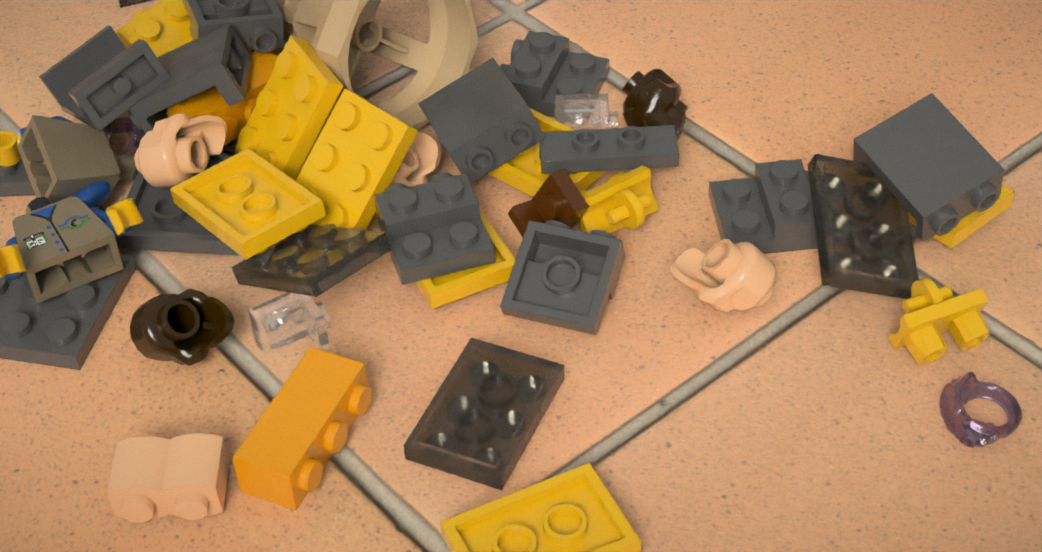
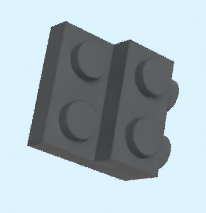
[182,0,284,53]
[500,31,609,123]
[709,159,829,254]
[374,173,495,285]
[500,220,626,335]

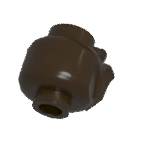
[622,69,688,141]
[130,289,235,366]

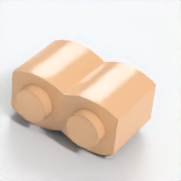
[107,433,230,523]

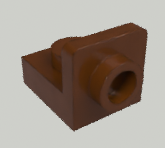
[508,169,589,237]

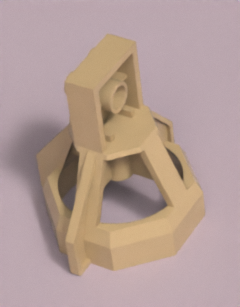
[275,0,479,130]

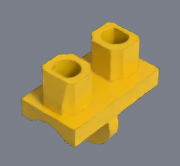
[579,165,659,234]
[888,278,990,366]

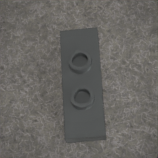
[539,125,679,174]

